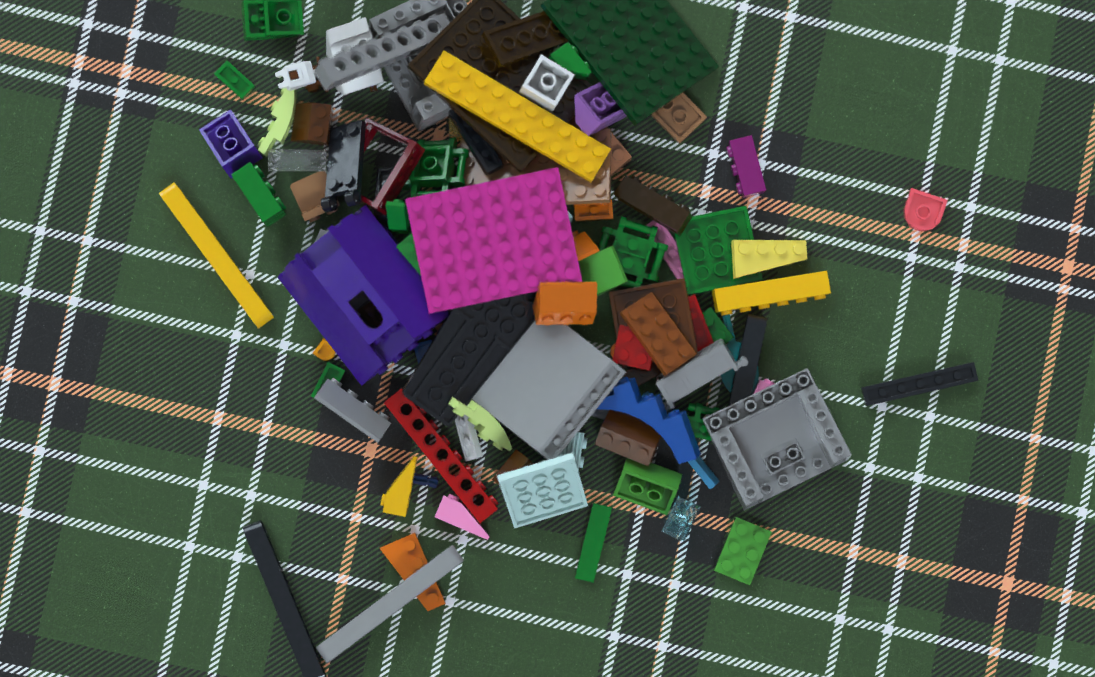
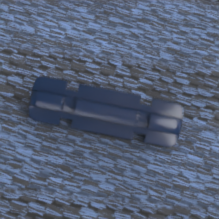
[413,473,438,488]

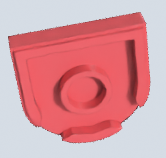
[904,188,948,231]

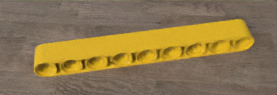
[159,182,274,329]

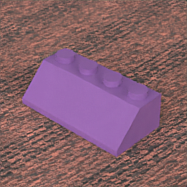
[575,82,627,136]

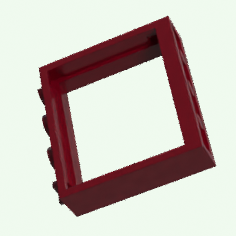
[341,118,425,215]

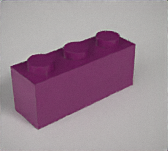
[726,135,766,198]

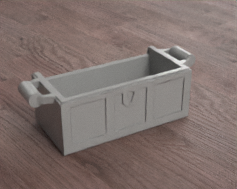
[656,339,748,412]

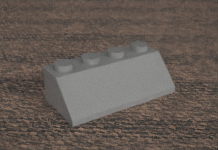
[314,378,391,443]

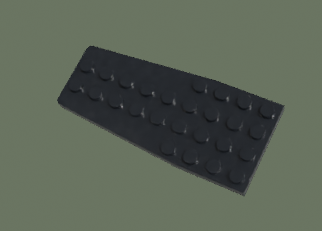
[402,292,537,426]

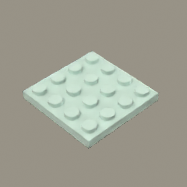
[497,453,588,528]

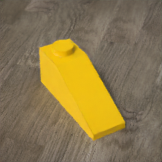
[380,456,417,517]

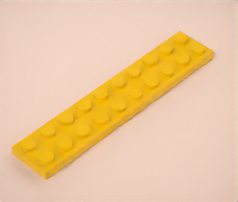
[424,51,611,183]

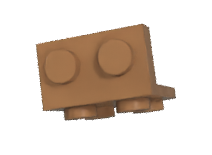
[290,170,340,222]

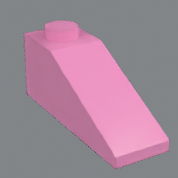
[435,494,490,540]

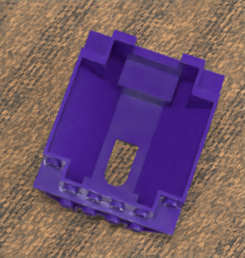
[278,205,450,386]

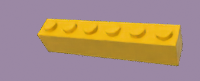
[712,271,831,316]

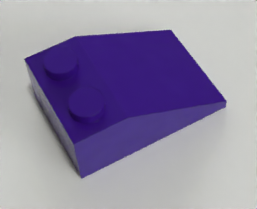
[199,109,263,179]

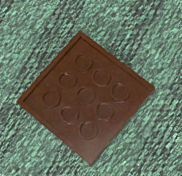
[609,278,699,368]

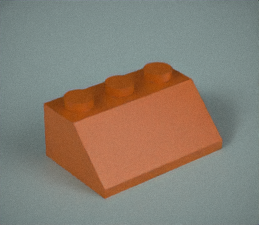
[533,282,597,326]

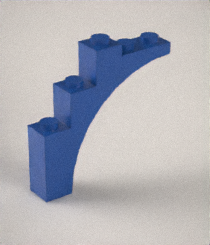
[596,377,701,464]

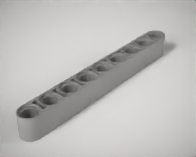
[316,545,464,663]

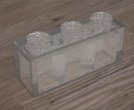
[268,149,327,171]

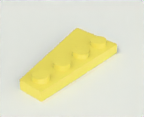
[731,240,807,279]

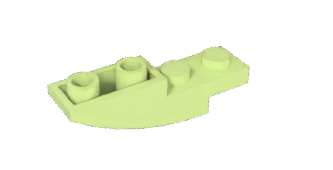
[258,88,297,157]
[448,397,512,451]

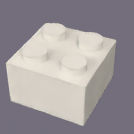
[519,55,574,113]

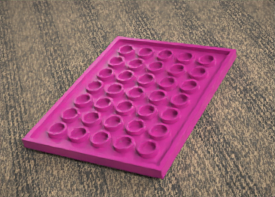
[405,167,582,314]

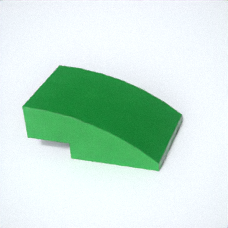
[242,0,304,41]

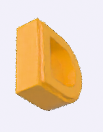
[312,338,336,361]

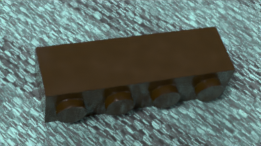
[614,175,692,236]

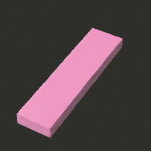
[646,221,683,279]

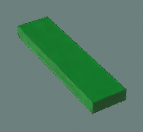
[575,503,612,583]

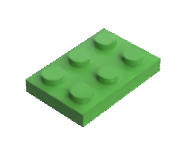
[714,517,772,585]

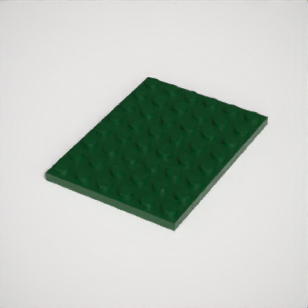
[541,0,719,126]

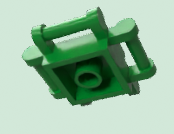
[402,137,469,198]
[598,216,668,288]

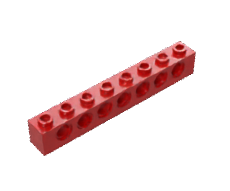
[384,388,499,524]

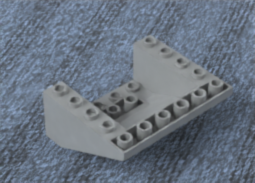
[368,0,467,132]
[472,320,626,460]
[702,368,851,511]

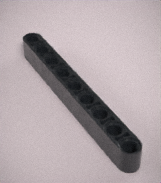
[243,520,327,677]

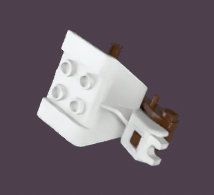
[275,17,386,95]

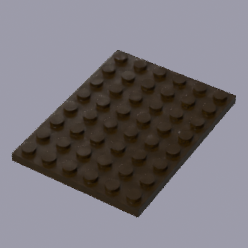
[407,0,592,173]

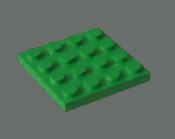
[674,206,763,296]

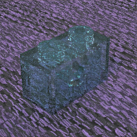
[662,496,701,541]

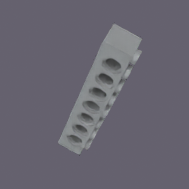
[314,13,450,91]

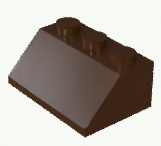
[595,410,662,466]

